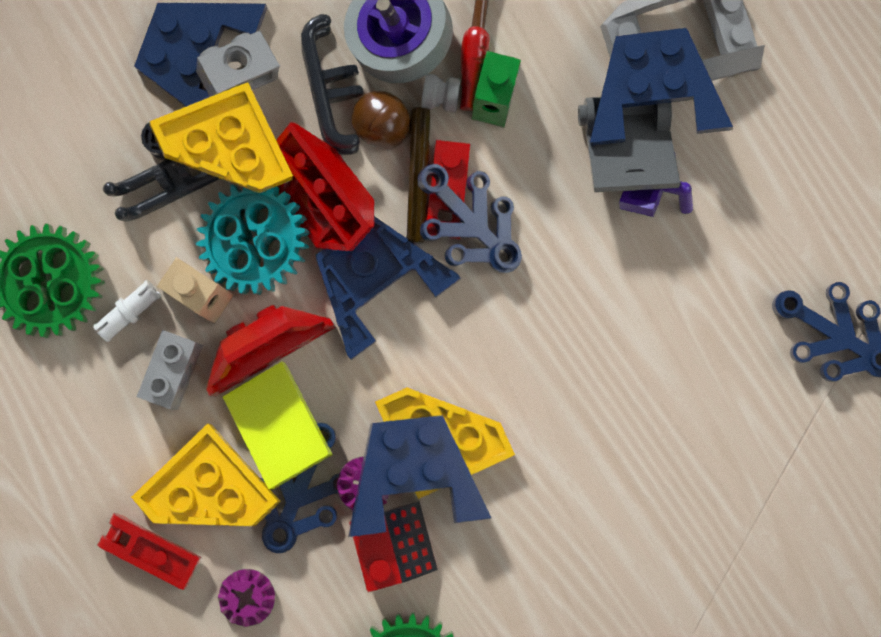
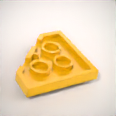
[149,82,293,193]
[375,387,515,499]
[131,424,281,526]

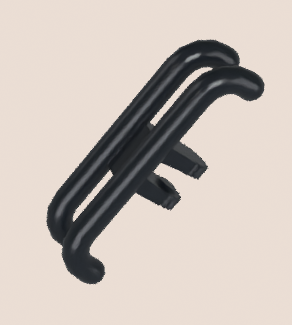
[301,14,364,155]
[103,159,221,222]

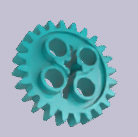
[196,185,310,295]

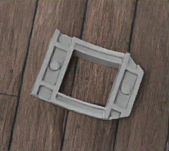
[600,0,765,81]

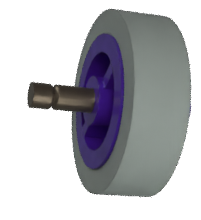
[344,0,453,83]

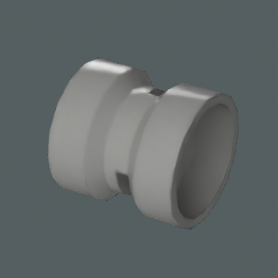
[422,74,461,113]

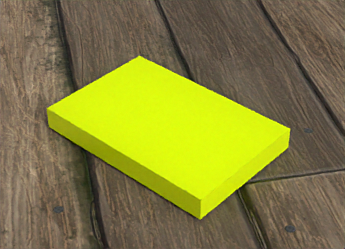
[223,361,333,490]

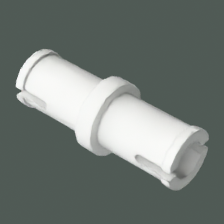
[93,280,162,342]

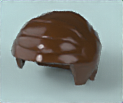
[351,90,411,150]

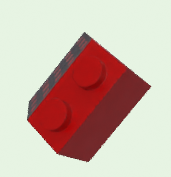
[349,501,438,593]

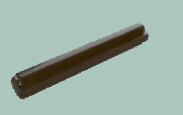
[406,107,430,244]

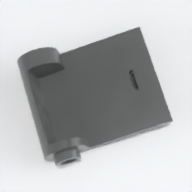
[578,97,680,193]

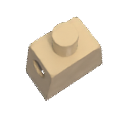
[157,257,234,324]

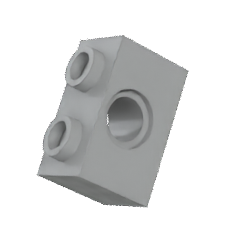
[196,31,280,97]
[137,330,203,410]

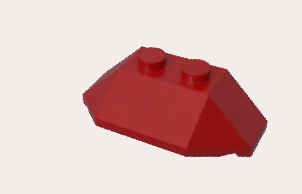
[276,122,374,251]
[206,305,337,397]

